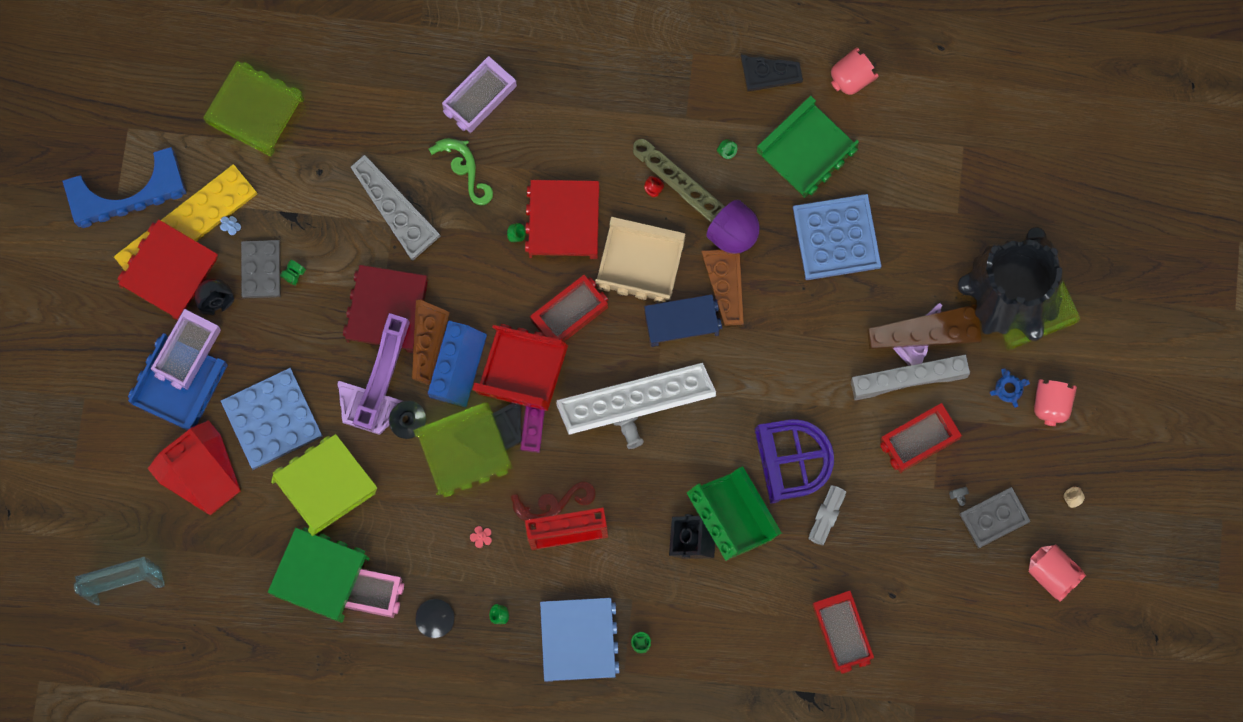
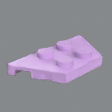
[338,381,402,435]

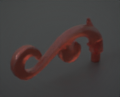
[511,482,596,528]

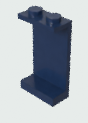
[644,295,722,347]

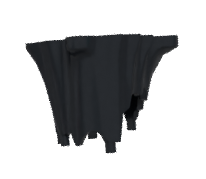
[957,227,1063,341]

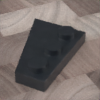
[741,54,803,92]

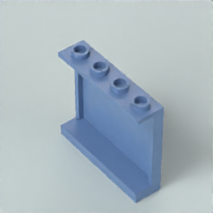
[540,598,619,682]

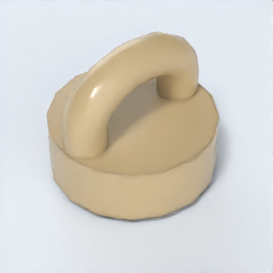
[1064,487,1085,508]

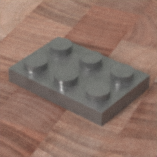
[241,240,281,298]
[959,487,1031,549]

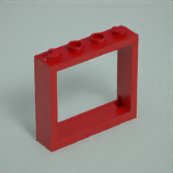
[525,508,608,550]

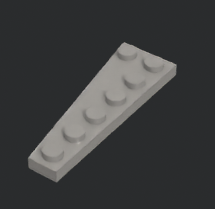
[351,155,440,261]

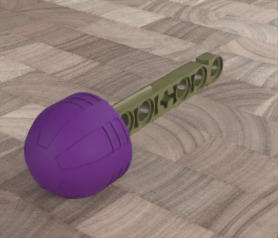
[633,139,759,253]

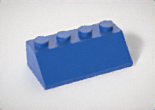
[428,321,487,407]

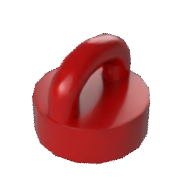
[644,176,664,197]

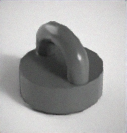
[949,486,969,506]

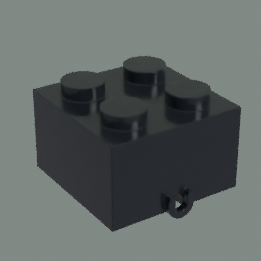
[669,514,715,559]

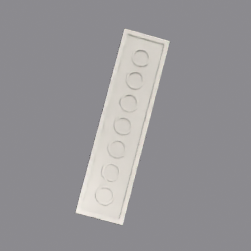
[557,363,716,434]

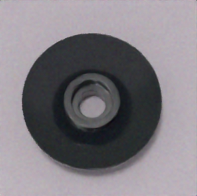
[389,401,426,439]

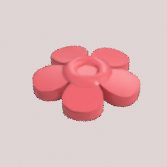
[470,526,492,548]

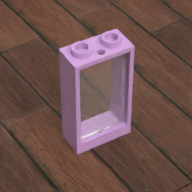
[442,56,517,133]
[151,309,221,390]

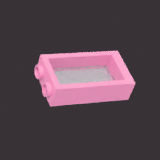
[345,569,404,618]

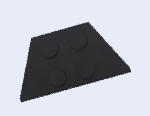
[453,403,521,461]

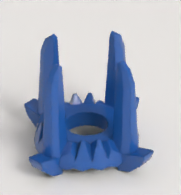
[990,368,1030,408]

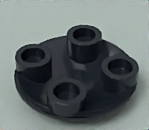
[415,599,455,638]

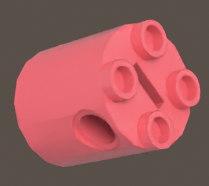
[1028,544,1086,602]

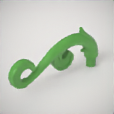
[428,138,493,205]

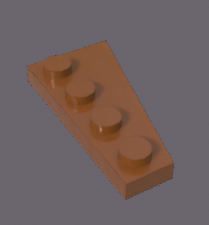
[701,250,744,326]
[412,300,450,385]

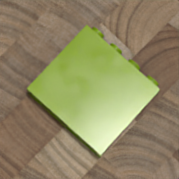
[271,434,377,536]

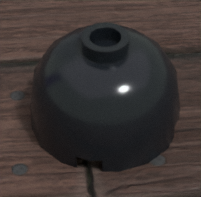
[195,279,234,315]

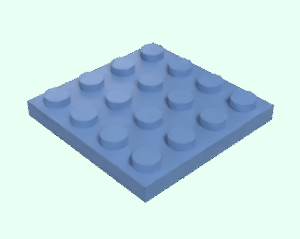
[793,194,881,280]
[221,368,323,470]

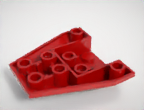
[148,420,241,516]

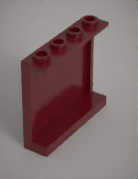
[343,265,428,353]

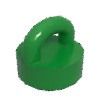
[717,139,738,159]
[507,223,526,242]
[489,604,509,624]

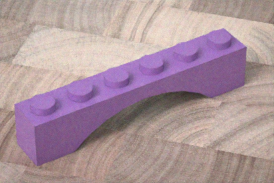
[352,313,410,432]

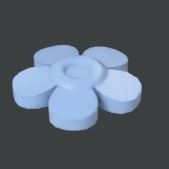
[220,216,241,235]

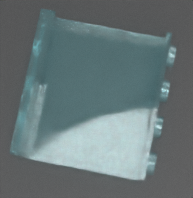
[74,557,165,606]

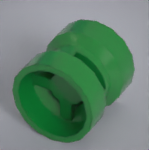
[280,260,306,286]
[631,632,651,653]

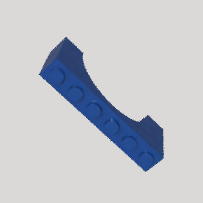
[63,147,187,228]

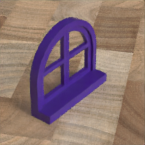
[755,420,834,504]

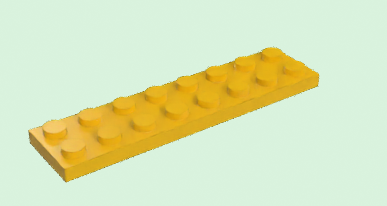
[114,164,257,271]

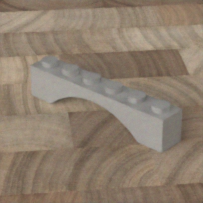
[851,355,970,400]

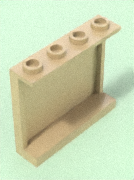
[595,217,685,303]

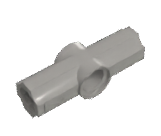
[808,485,846,545]

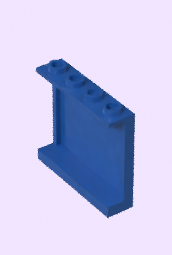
[128,333,228,431]

